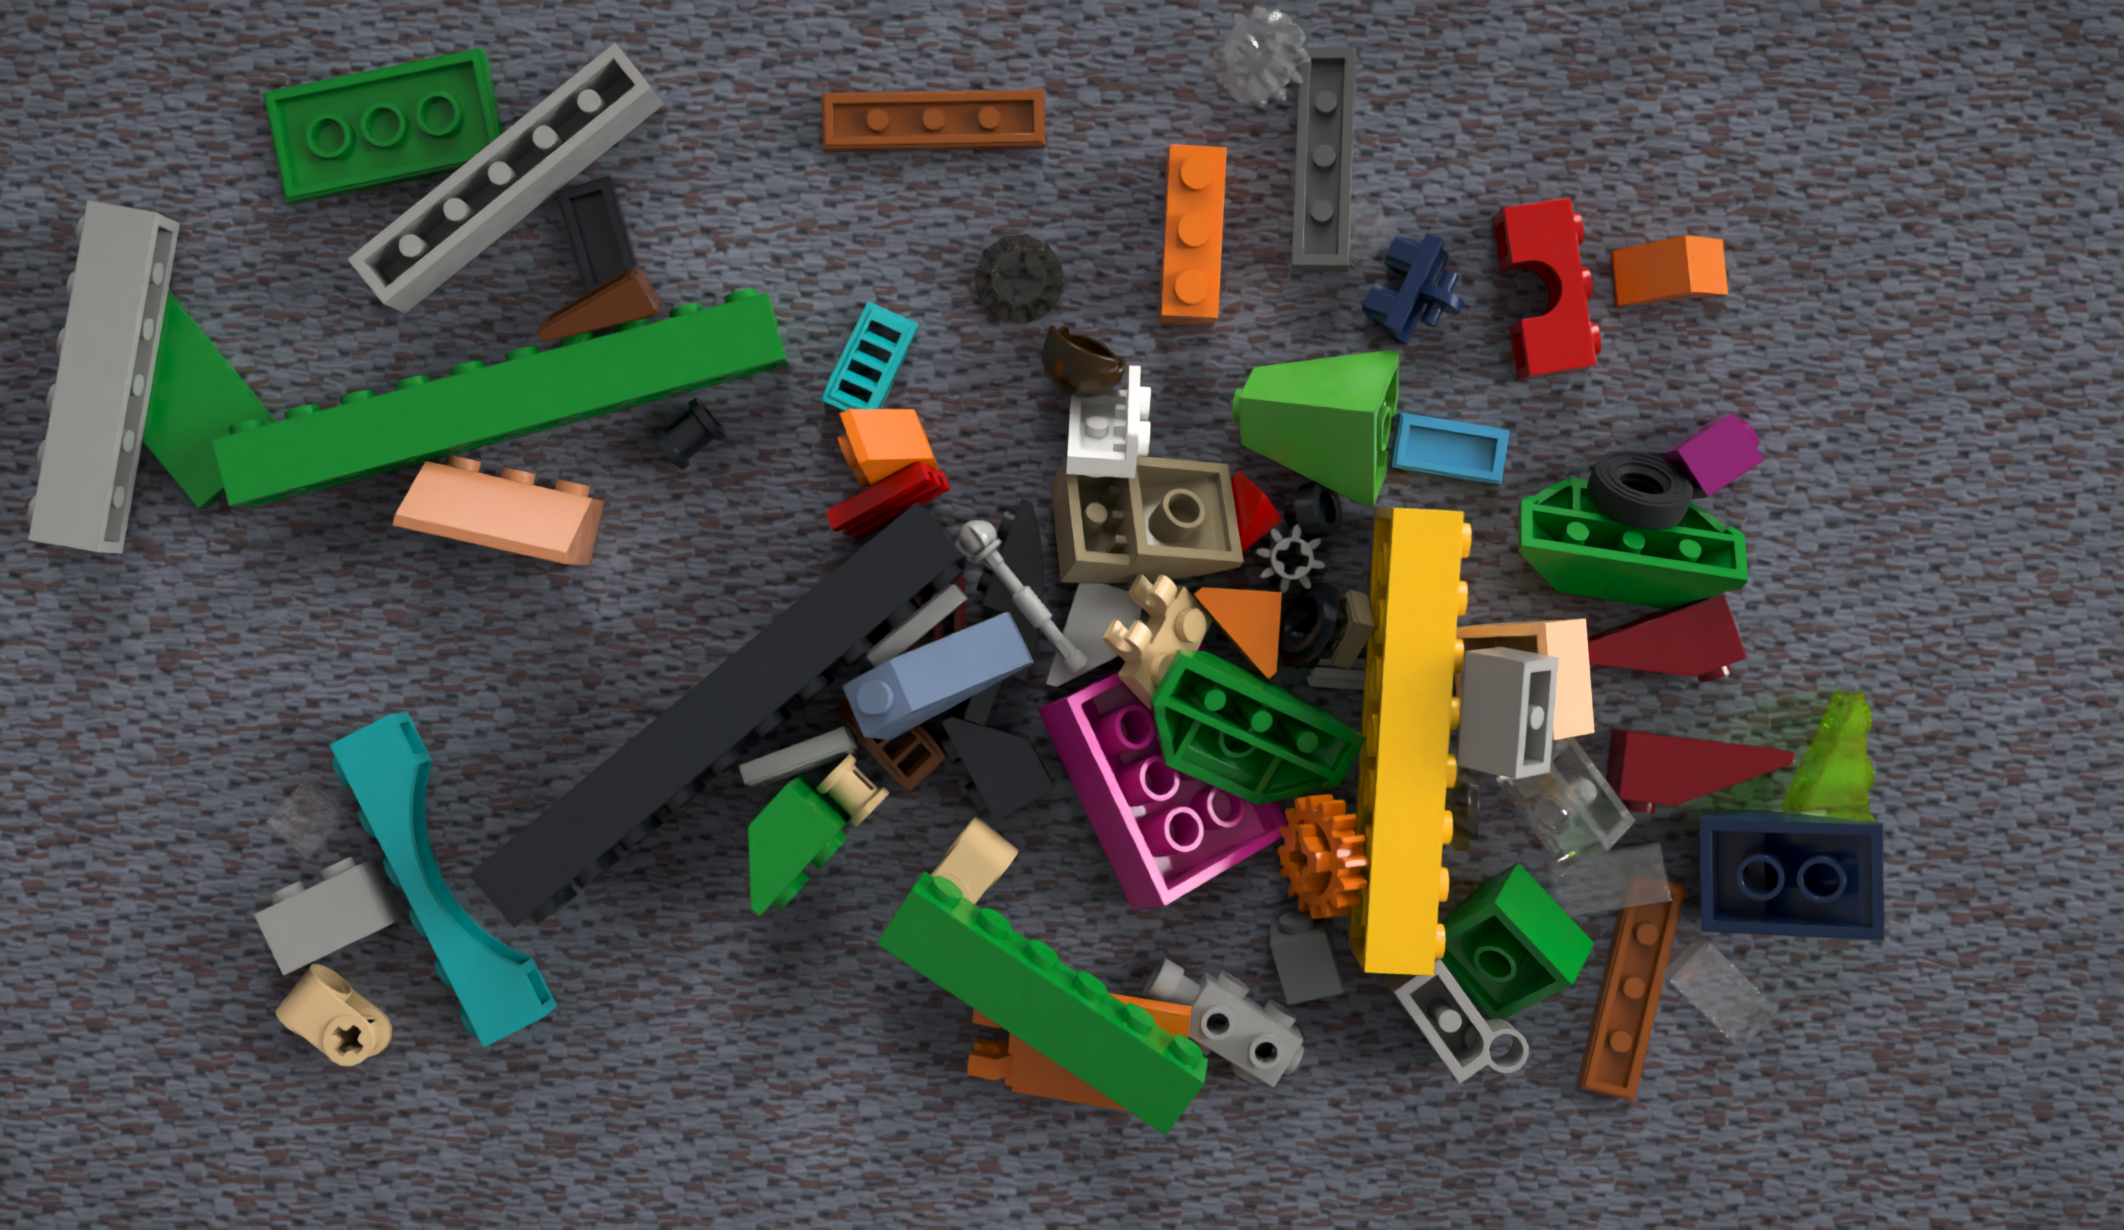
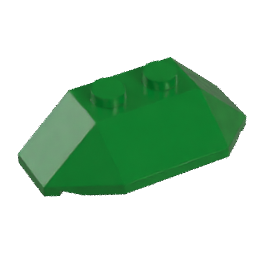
[1518,477,1748,609]
[1150,650,1366,805]

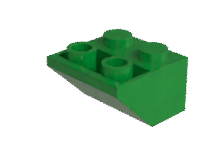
[748,774,850,916]

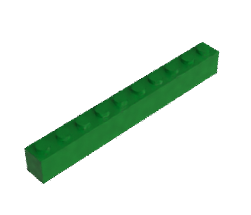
[211,289,790,509]

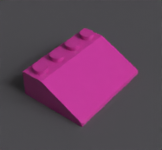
[1037,642,1289,910]

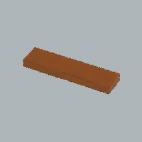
[821,89,1045,153]
[1576,871,1687,1101]

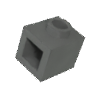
[1270,909,1343,1005]

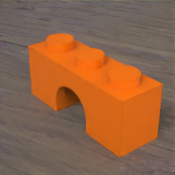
[1158,144,1227,327]

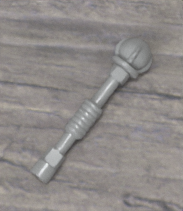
[957,520,1089,675]

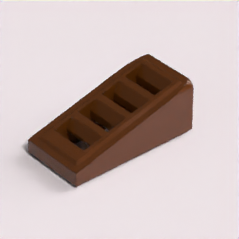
[537,266,662,342]
[833,698,948,793]

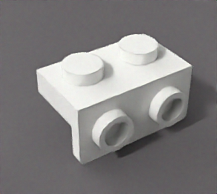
[1066,365,1151,478]

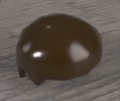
[1041,325,1127,398]

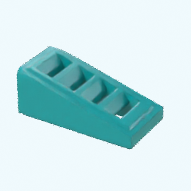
[820,301,920,412]

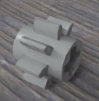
[1254,524,1325,593]

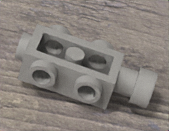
[1142,957,1304,1087]

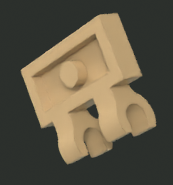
[1103,574,1213,709]

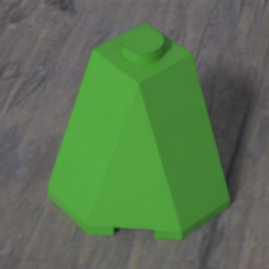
[1232,350,1399,507]

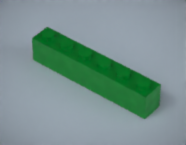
[876,871,1208,1136]

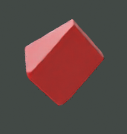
[1231,471,1282,553]

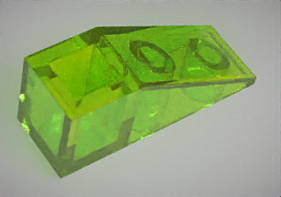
[1782,690,1875,822]

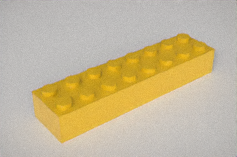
[1348,507,1472,976]

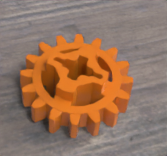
[1277,794,1369,919]

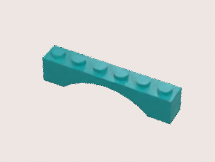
[330,711,557,1048]

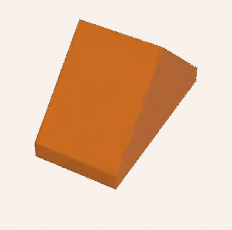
[1610,235,1728,307]
[1191,587,1282,679]

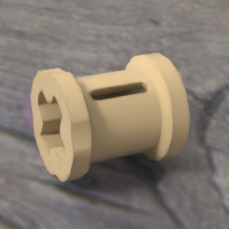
[815,754,890,828]

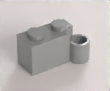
[1382,958,1529,1084]

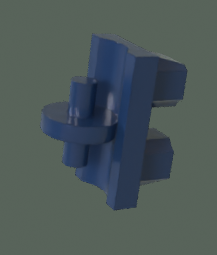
[1362,233,1464,346]

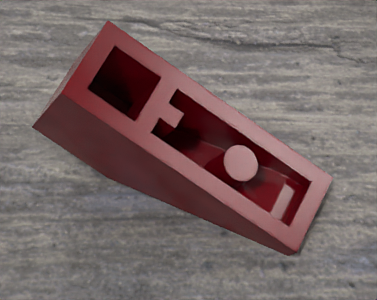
[1587,594,1747,683]
[1604,728,1795,813]

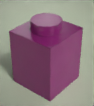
[1661,413,1765,500]

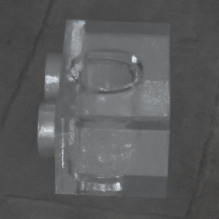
[1496,737,1636,869]

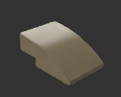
[1050,456,1244,583]

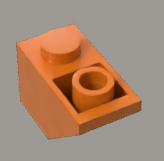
[837,409,940,488]

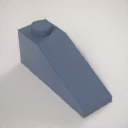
[842,612,1034,740]

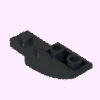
[960,499,1044,726]

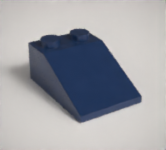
[1699,809,1885,941]

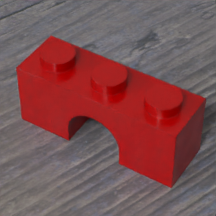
[1492,197,1601,381]

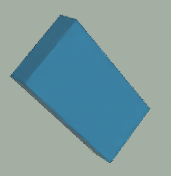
[1389,412,1510,486]

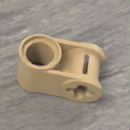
[931,816,1019,904]
[276,964,392,1066]

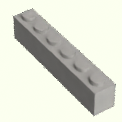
[347,43,664,314]
[27,200,180,554]

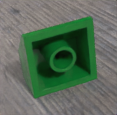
[1440,863,1595,1020]

